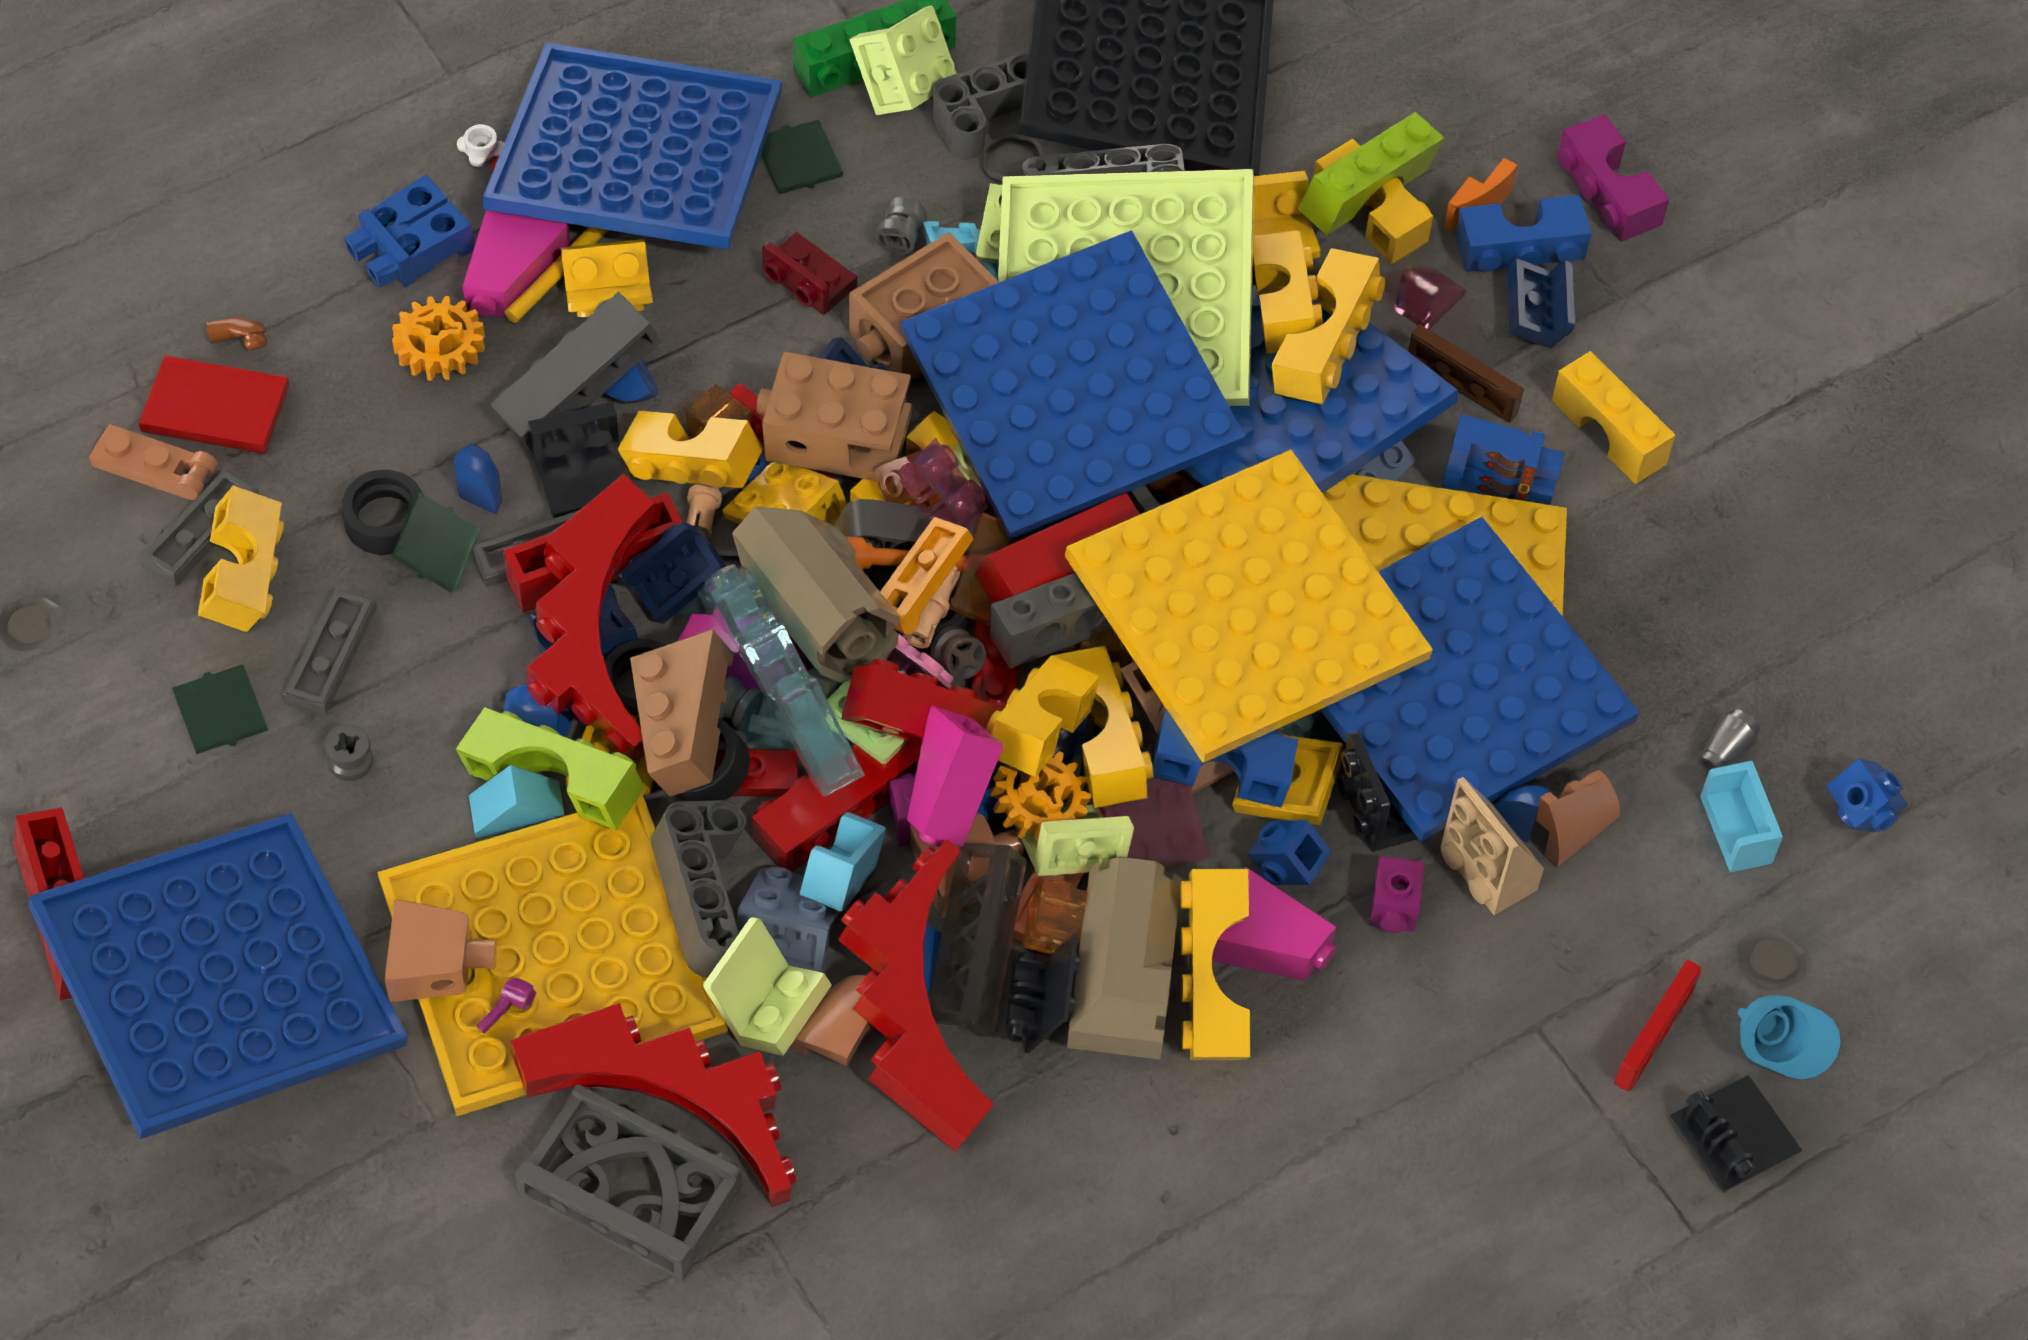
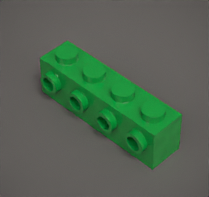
[793,0,956,98]

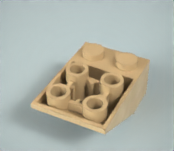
[1440,777,1544,915]

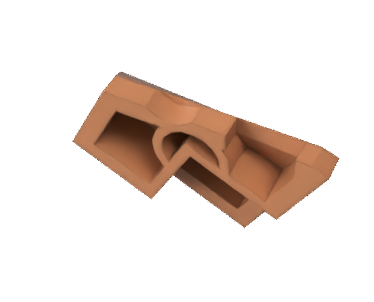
[1536,770,1620,867]
[789,975,874,1067]

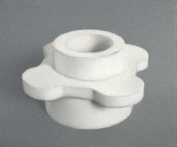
[457,124,505,167]

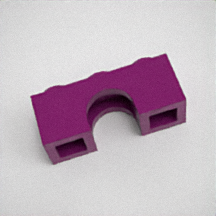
[1557,114,1670,242]

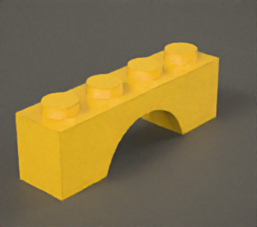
[1272,248,1385,404]
[1053,646,1153,808]
[1180,869,1250,1060]

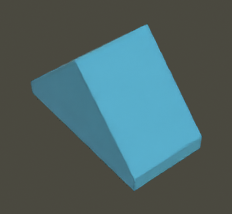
[469,765,565,838]

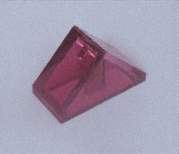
[1394,267,1466,330]

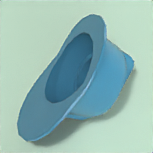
[1737,995,1841,1080]

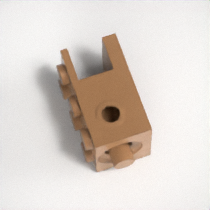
[849,232,999,382]
[756,351,912,482]

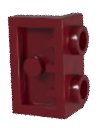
[762,232,857,316]

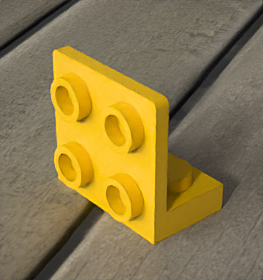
[1252,171,1320,267]
[561,239,653,317]
[722,462,847,526]

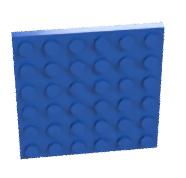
[483,42,782,250]
[900,230,1246,541]
[1184,274,1458,493]
[1320,517,1640,842]
[28,813,408,1139]

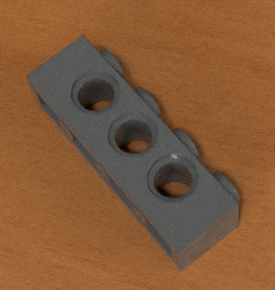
[990,573,1113,669]

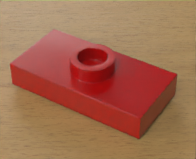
[713,749,798,797]

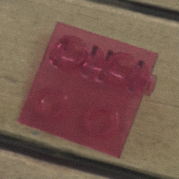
[897,438,988,530]
[1099,778,1209,869]

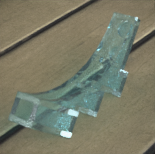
[697,564,865,797]

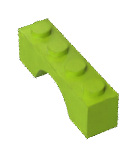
[1298,112,1445,235]
[456,707,645,830]

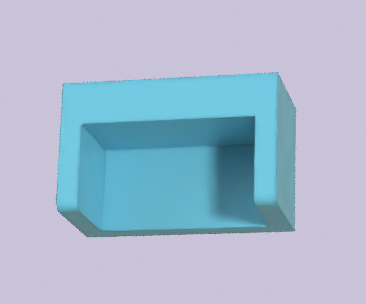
[1700,761,1783,872]
[799,812,887,912]

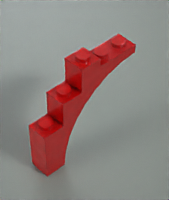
[527,474,654,763]
[838,839,994,1151]
[511,1003,797,1207]

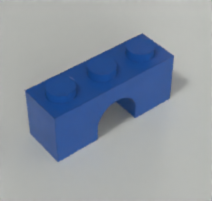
[1455,195,1591,272]
[1152,709,1298,808]

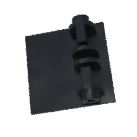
[1004,934,1080,1053]
[1670,1075,1802,1193]

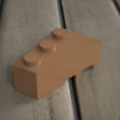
[630,629,734,797]

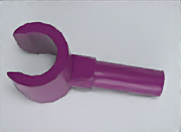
[476,978,536,1034]

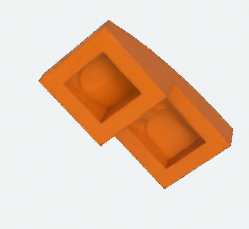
[1444,158,1518,232]

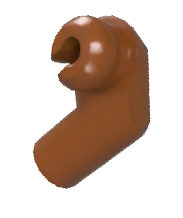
[206,317,267,350]

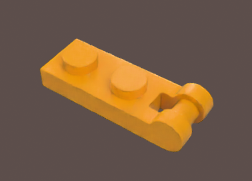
[880,517,974,635]

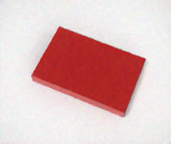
[139,355,290,454]

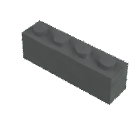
[491,291,662,452]

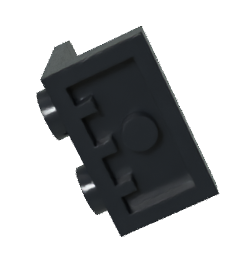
[528,402,633,518]
[1337,731,1418,852]

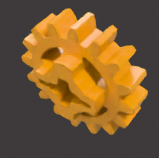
[392,296,485,381]
[990,751,1091,843]

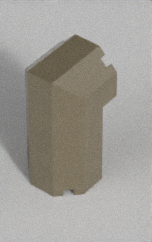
[732,506,900,683]
[1067,857,1182,1060]

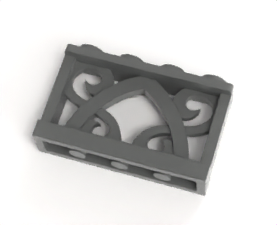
[515,1084,742,1281]

